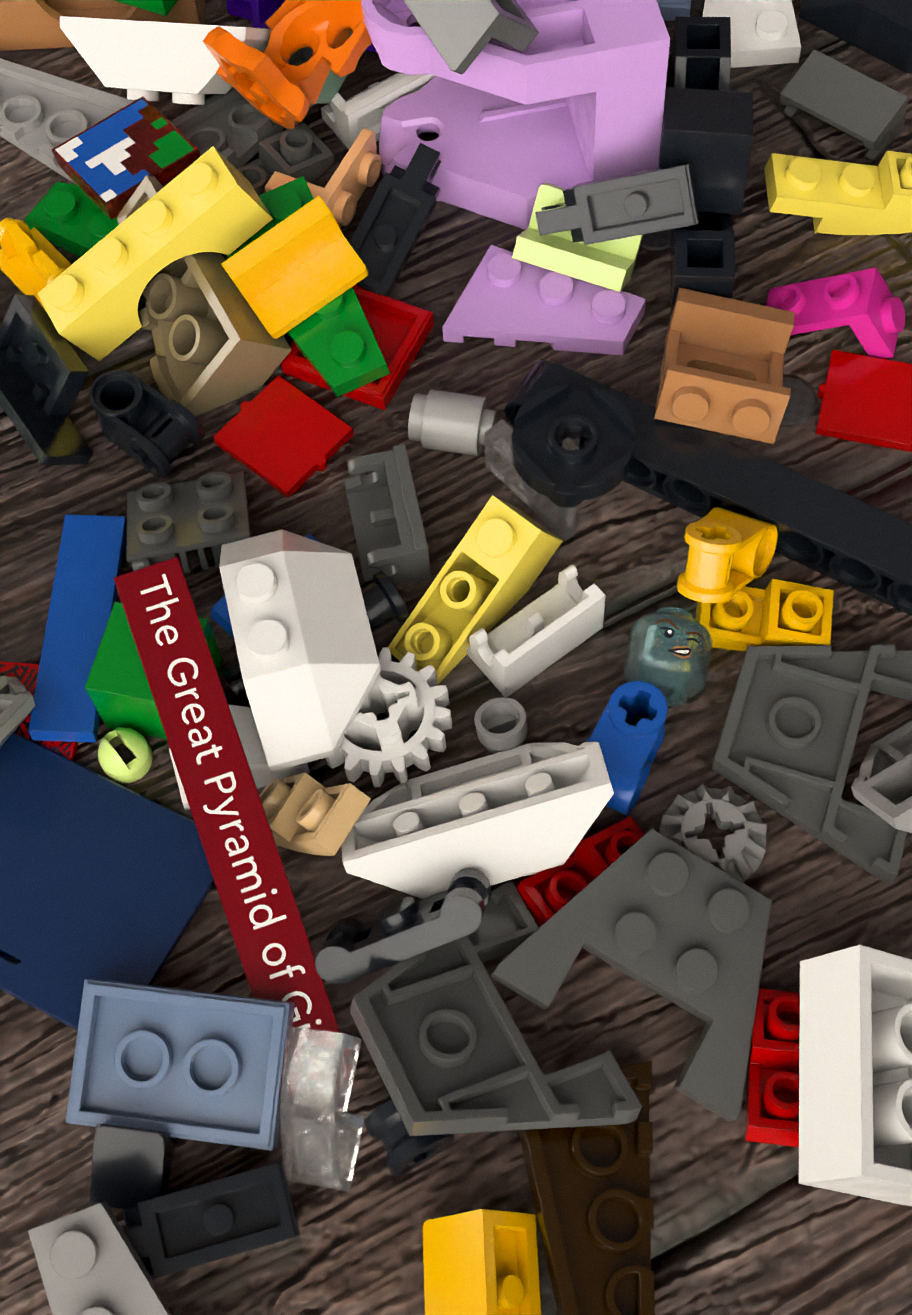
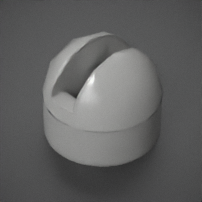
[474,697,528,753]

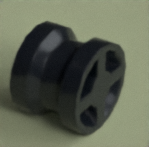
[364,1098,455,1176]

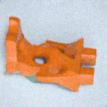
[202,0,372,130]

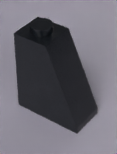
[799,0,912,74]

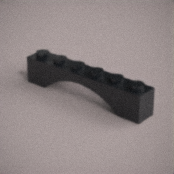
[671,17,735,315]

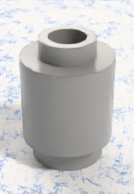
[408,389,498,456]

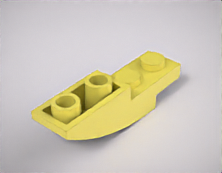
[764,151,912,235]

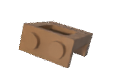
[654,288,795,444]

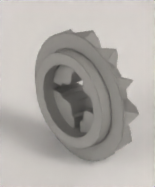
[659,783,767,882]

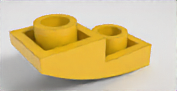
[693,579,834,651]

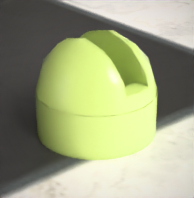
[98,727,153,784]

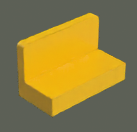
[221,196,368,339]
[423,1209,541,1315]

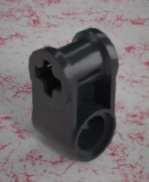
[89,369,205,478]

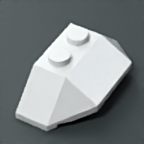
[60,16,271,105]
[219,529,381,772]
[341,742,614,899]

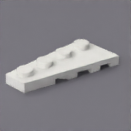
[702,0,801,68]

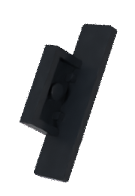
[0,294,93,466]

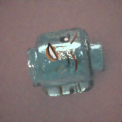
[624,607,712,707]

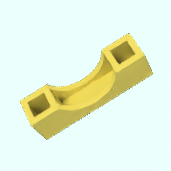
[37,146,273,362]

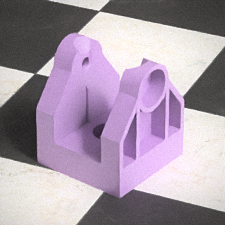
[361,0,670,230]

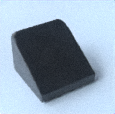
[89,1124,176,1210]

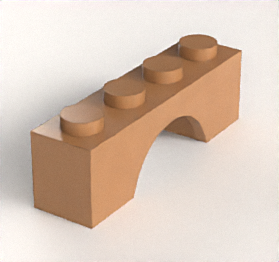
[0,0,206,51]

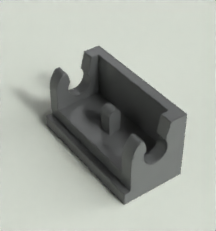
[780,49,908,162]
[344,444,431,586]

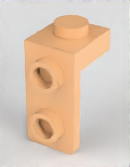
[265,128,382,228]

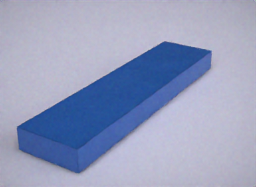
[28,514,127,743]

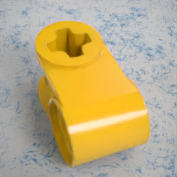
[676,507,778,603]

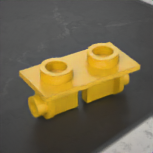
[0,218,72,314]

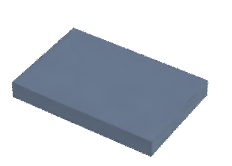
[65,978,295,1150]

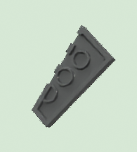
[132,47,313,185]

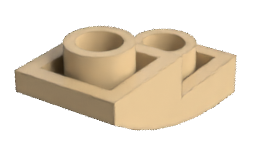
[260,772,371,856]

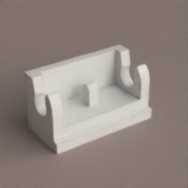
[321,72,435,149]
[467,565,605,698]

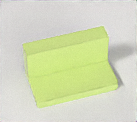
[512,183,644,292]

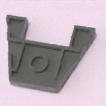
[712,645,912,884]
[490,829,772,1122]
[350,881,642,1136]

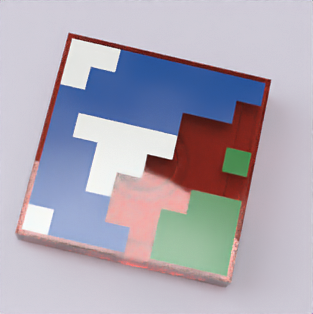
[52,96,201,220]

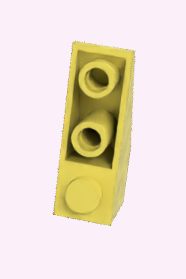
[388,495,563,685]

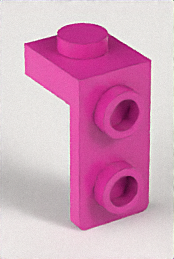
[765,267,905,359]

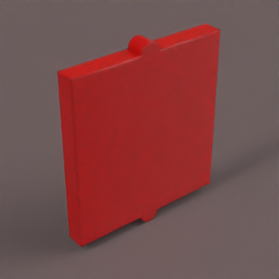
[815,350,912,452]
[213,375,354,498]

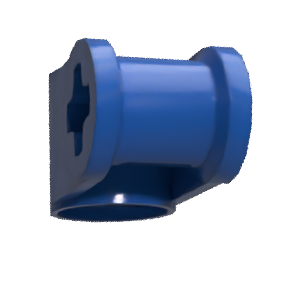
[585,680,668,816]

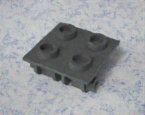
[126,471,253,574]

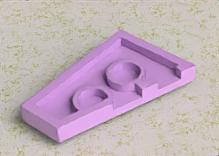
[442,245,646,355]

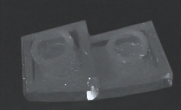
[280,1027,365,1192]

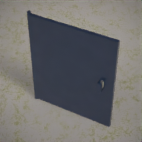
[0,732,215,1031]

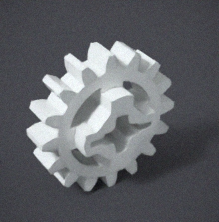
[326,647,452,787]

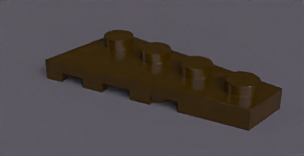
[518,1061,655,1315]

